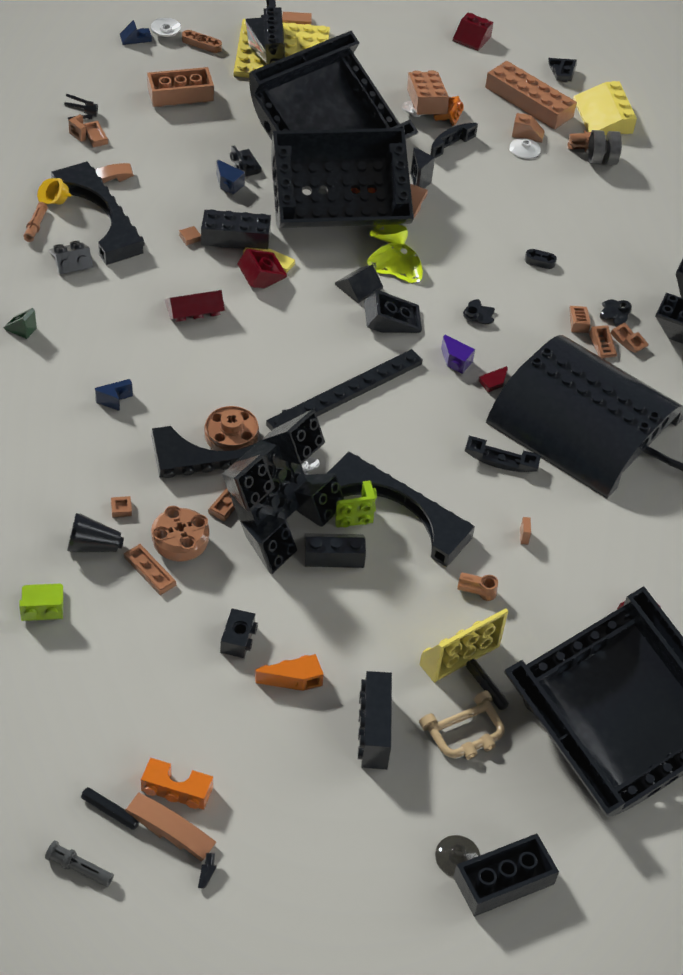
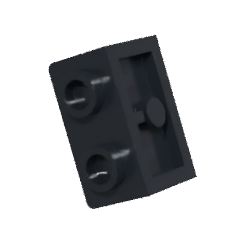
[230,145,262,177]

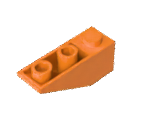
[255,654,324,691]

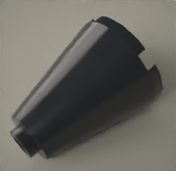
[67,513,124,552]

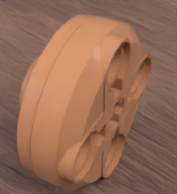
[204,406,259,451]
[151,506,209,561]

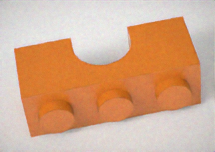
[141,757,213,810]

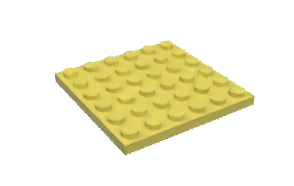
[233,19,330,78]

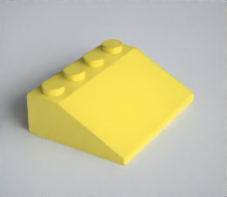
[573,81,637,135]
[420,608,508,682]

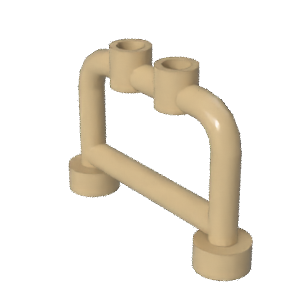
[419,691,505,760]

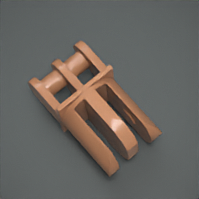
[567,130,591,152]

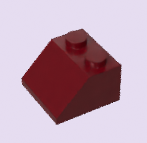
[453,12,494,51]
[237,248,287,289]

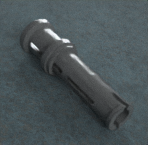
[45,840,114,887]

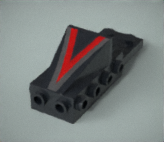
[246,0,285,65]

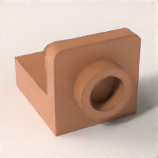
[68,114,86,142]

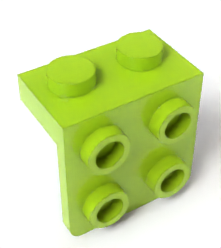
[335,481,377,528]
[19,583,63,621]

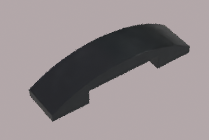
[430,122,478,159]
[465,435,541,472]

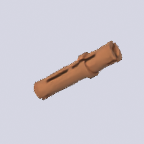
[23,202,48,242]

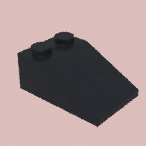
[364,289,422,333]

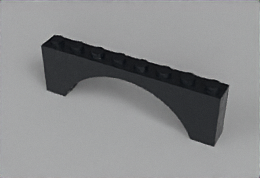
[51,161,145,265]
[151,407,302,478]
[327,451,475,567]

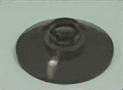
[435,835,480,877]

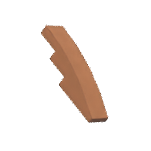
[125,792,216,862]

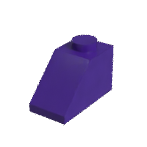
[441,335,475,374]

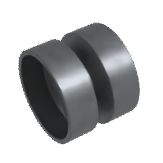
[588,130,622,165]

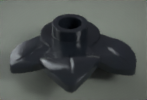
[463,299,495,324]
[600,299,632,327]

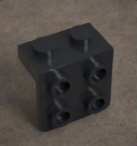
[49,240,93,274]

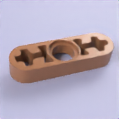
[182,30,222,53]

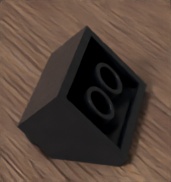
[304,533,366,568]

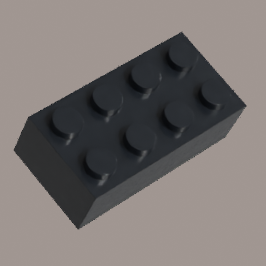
[201,209,271,249]
[358,671,392,770]
[453,833,559,917]

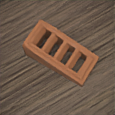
[569,306,590,333]
[589,325,617,358]

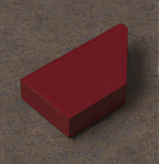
[478,366,508,392]

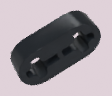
[525,249,557,269]

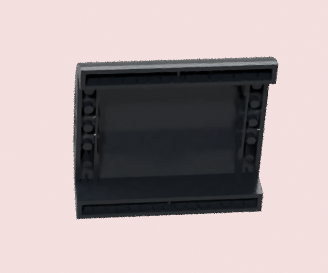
[249,30,418,140]
[486,335,683,498]
[504,586,683,817]

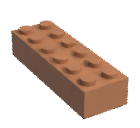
[485,61,577,129]

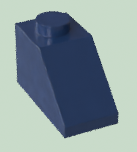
[216,160,245,195]

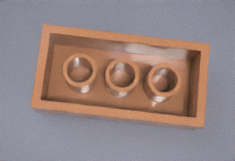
[147,67,214,107]
[407,70,449,115]

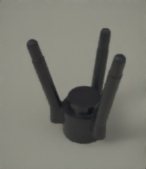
[64,94,98,120]

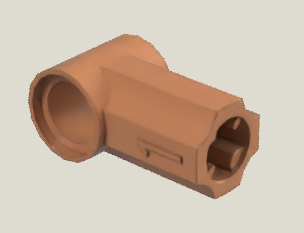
[457,572,498,601]

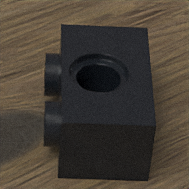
[220,608,258,658]

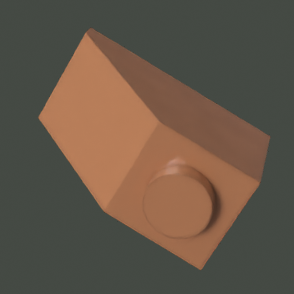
[512,113,545,143]

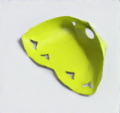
[369,224,408,244]
[367,243,423,283]

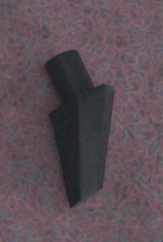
[198,853,217,889]

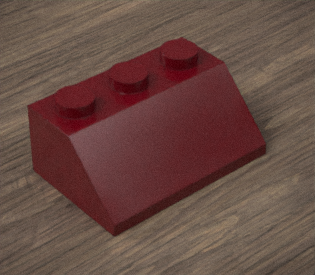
[165,290,225,322]

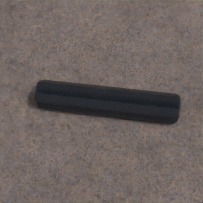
[466,659,509,710]
[81,787,140,830]

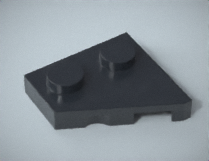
[548,58,577,82]

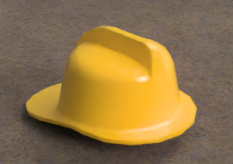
[37,178,72,205]

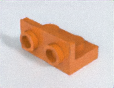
[434,96,464,126]

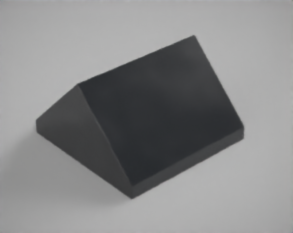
[410,148,435,189]
[335,264,383,303]

